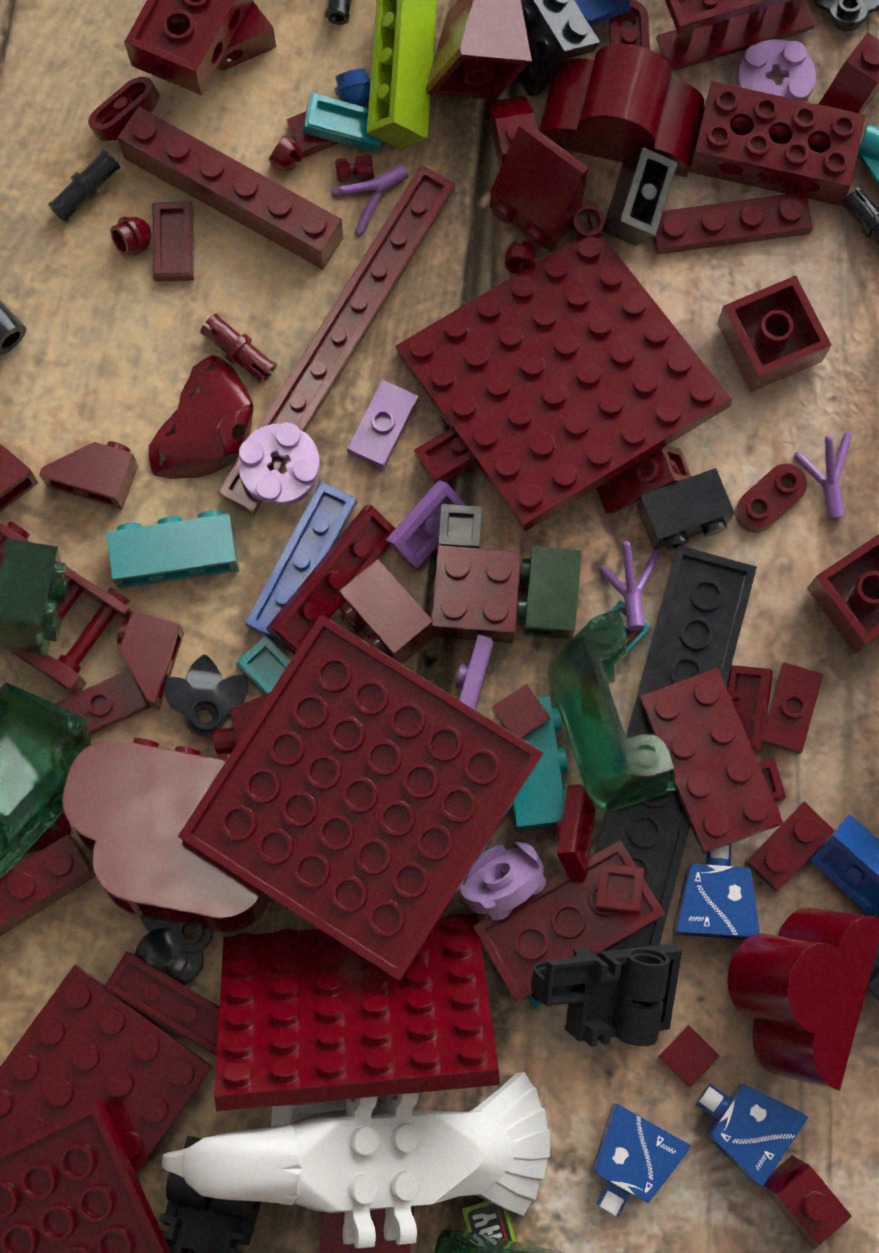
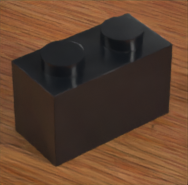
[602,147,678,246]
[636,468,734,551]

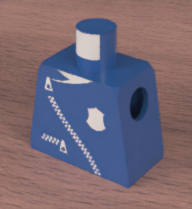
[673,844,759,940]
[695,1083,809,1187]
[591,1103,691,1217]

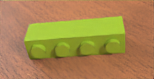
[367,0,437,150]

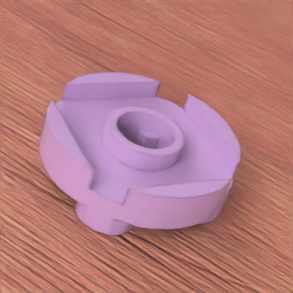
[736,39,816,102]
[238,422,320,506]
[460,842,547,920]

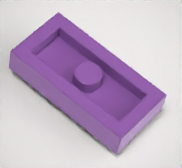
[386,480,466,570]

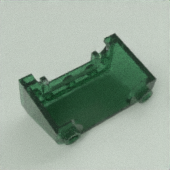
[548,609,675,811]
[0,682,92,878]

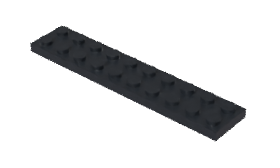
[594,545,757,951]

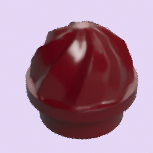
[110,216,152,256]

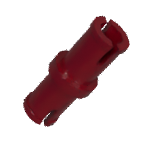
[200,313,277,384]

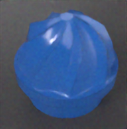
[334,69,371,107]

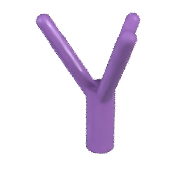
[331,163,409,236]
[794,432,852,519]
[600,541,660,631]

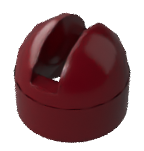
[268,135,302,171]
[572,205,605,237]
[504,240,536,274]

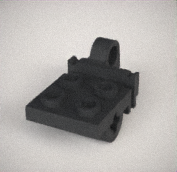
[531,944,682,1047]
[159,1135,261,1253]

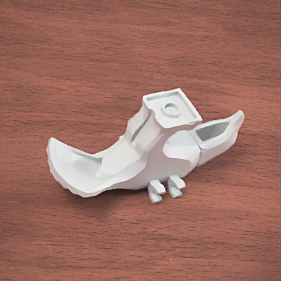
[162,1072,550,1248]

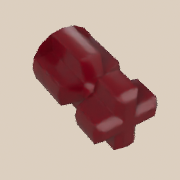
[335,155,374,182]

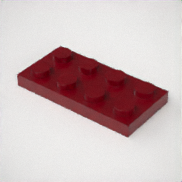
[639,667,783,855]
[473,840,665,1003]

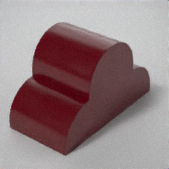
[539,44,705,178]
[727,907,879,1091]

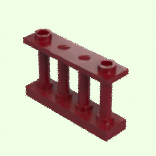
[656,0,814,71]
[0,521,132,694]

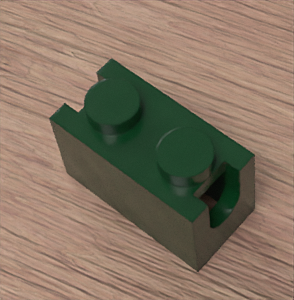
[517,546,582,640]

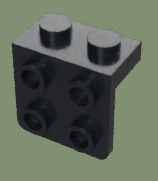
[517,0,600,96]

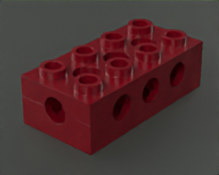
[124,0,252,96]
[689,81,866,206]

